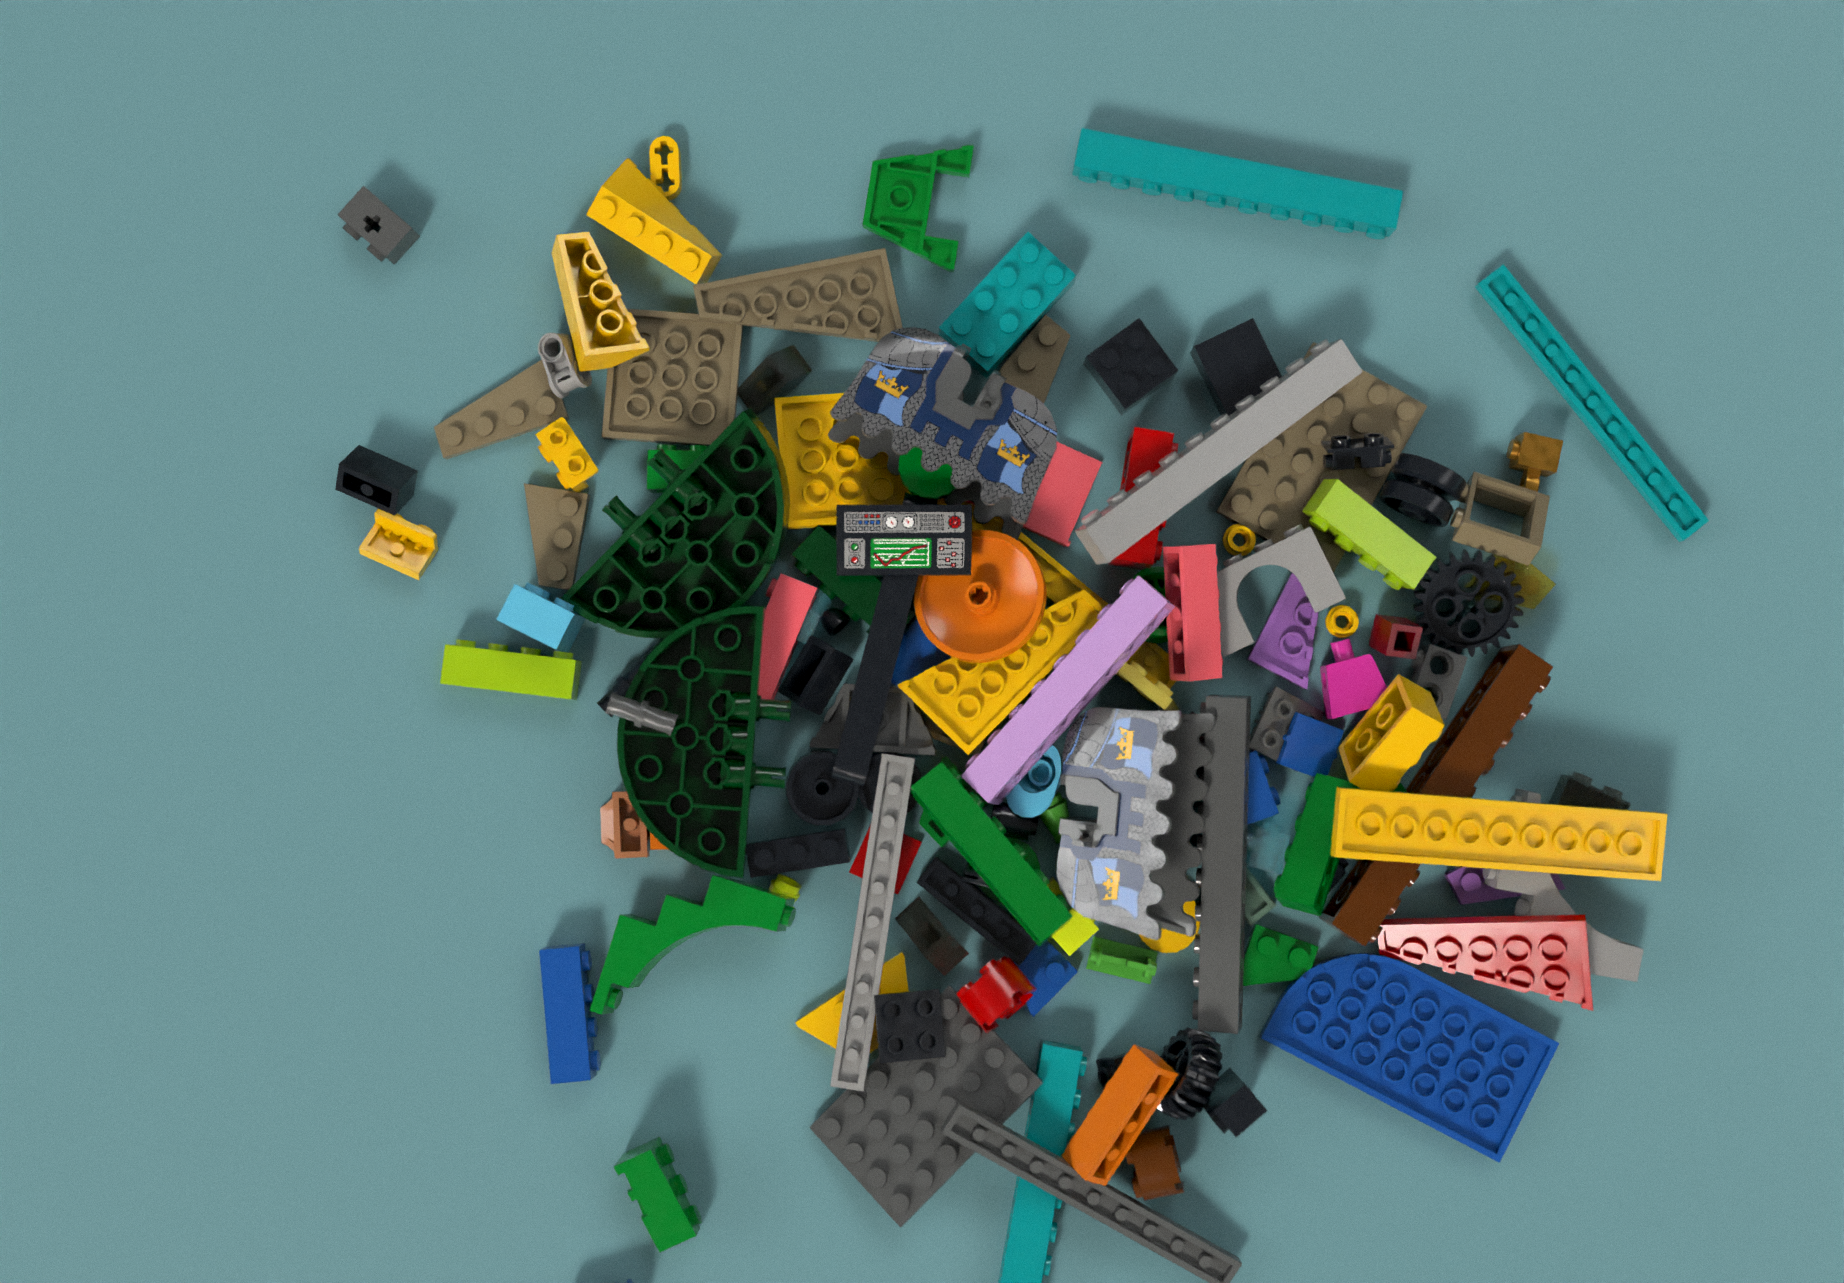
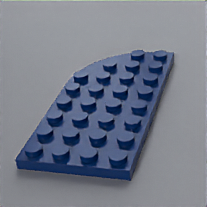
[1259,953,1560,1163]

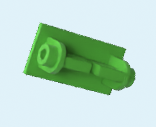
[1086,936,1158,984]

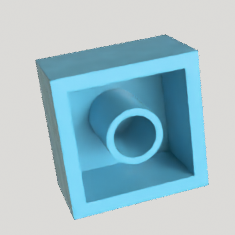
[496,582,586,652]

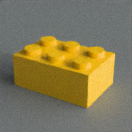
[1338,674,1445,791]

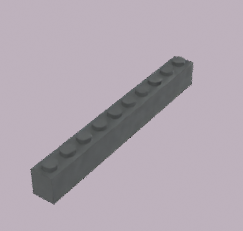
[1192,694,1251,1034]

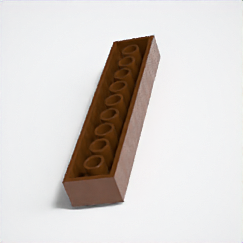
[1319,644,1553,947]

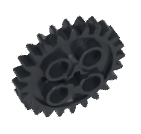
[1413,549,1525,657]

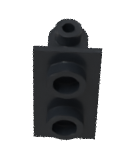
[1321,433,1394,471]

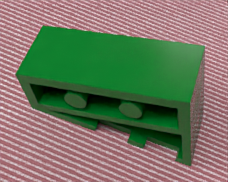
[613,1137,702,1252]

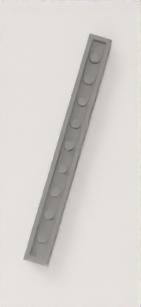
[830,753,915,1091]

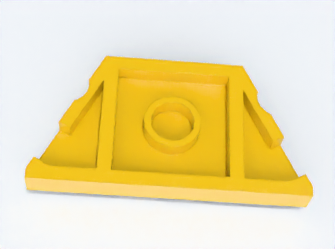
[795,951,909,1054]

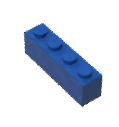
[539,943,601,1084]

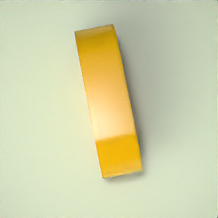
[649,136,682,201]

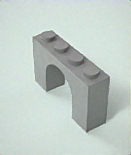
[1217,524,1346,657]

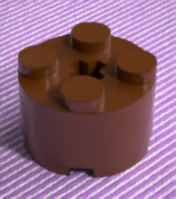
[1126,1125,1185,1201]

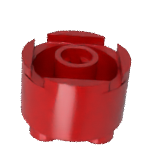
[956,956,1037,1033]

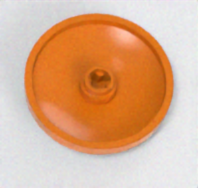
[914,530,1047,663]

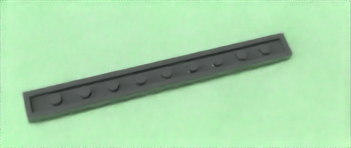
[940,1100,1242,1283]

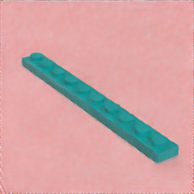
[1475,264,1709,542]

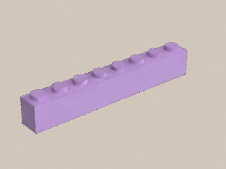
[961,575,1175,805]

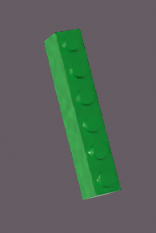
[910,762,1073,947]

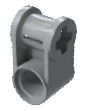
[538,333,592,398]

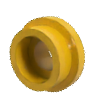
[1223,523,1256,556]
[1325,605,1359,638]

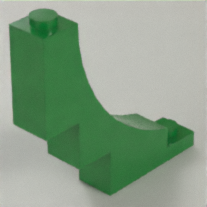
[590,875,796,1015]

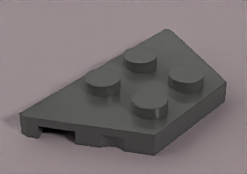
[810,683,937,756]

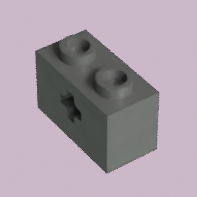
[337,186,420,265]

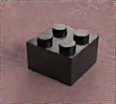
[1083,318,1178,416]

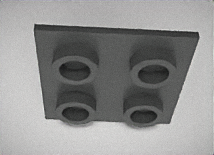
[1250,686,1325,772]

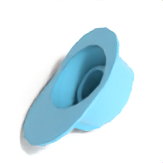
[1006,745,1063,818]

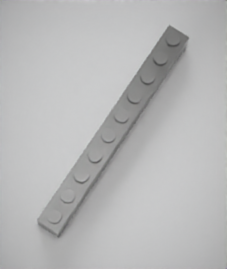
[1074,339,1363,564]

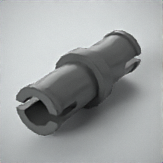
[606,692,678,736]

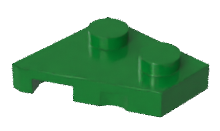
[1243,923,1319,986]

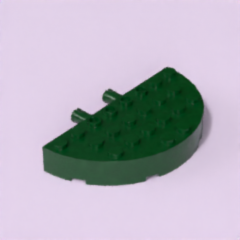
[560,408,790,638]
[617,606,791,878]

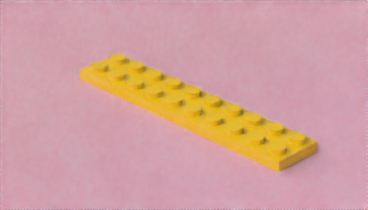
[1330,787,1667,881]

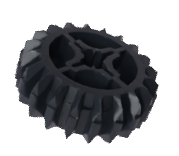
[1156,1027,1223,1120]

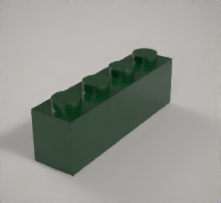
[792,525,916,634]

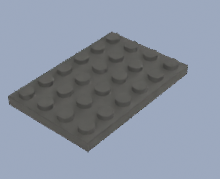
[809,985,1044,1227]

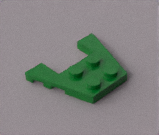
[862,145,974,272]

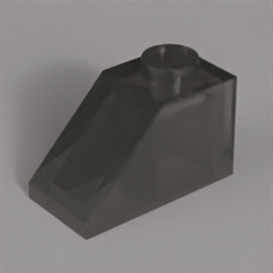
[738,345,812,415]
[895,897,969,976]

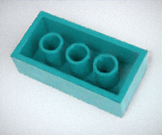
[939,232,1076,379]

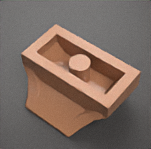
[600,791,650,859]

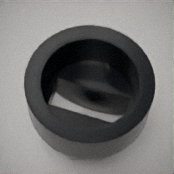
[821,608,850,636]

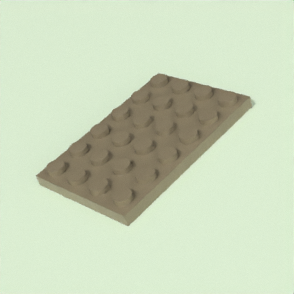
[1216,342,1427,573]

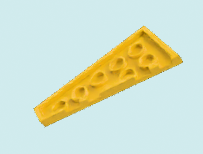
[897,589,1104,756]

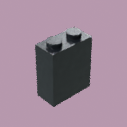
[1190,318,1282,416]

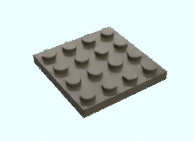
[602,309,743,446]

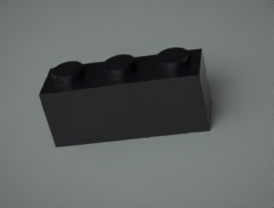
[746,828,851,878]
[1203,1068,1268,1138]

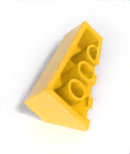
[586,158,722,285]
[551,232,650,372]

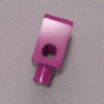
[1320,638,1387,719]

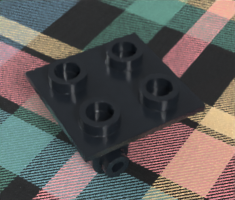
[874,989,945,1064]

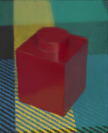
[1368,614,1423,659]

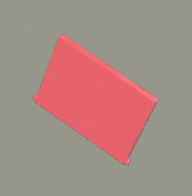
[965,442,1102,548]

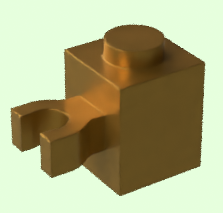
[1507,432,1563,492]

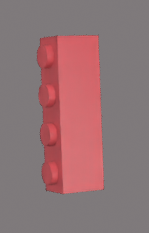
[1163,544,1223,682]
[759,573,819,700]

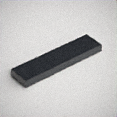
[916,856,1037,966]

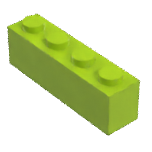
[1302,479,1436,590]
[440,639,582,700]

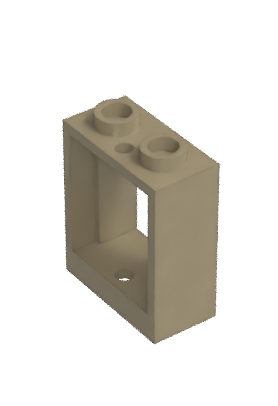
[1450,472,1550,566]

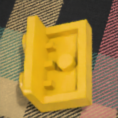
[535,417,599,492]
[359,509,438,580]

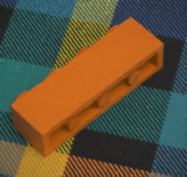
[1061,1044,1179,1186]

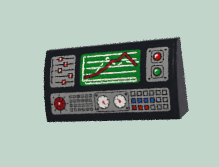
[836,505,972,576]

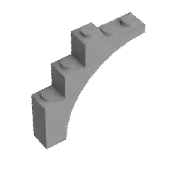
[1483,788,1644,982]

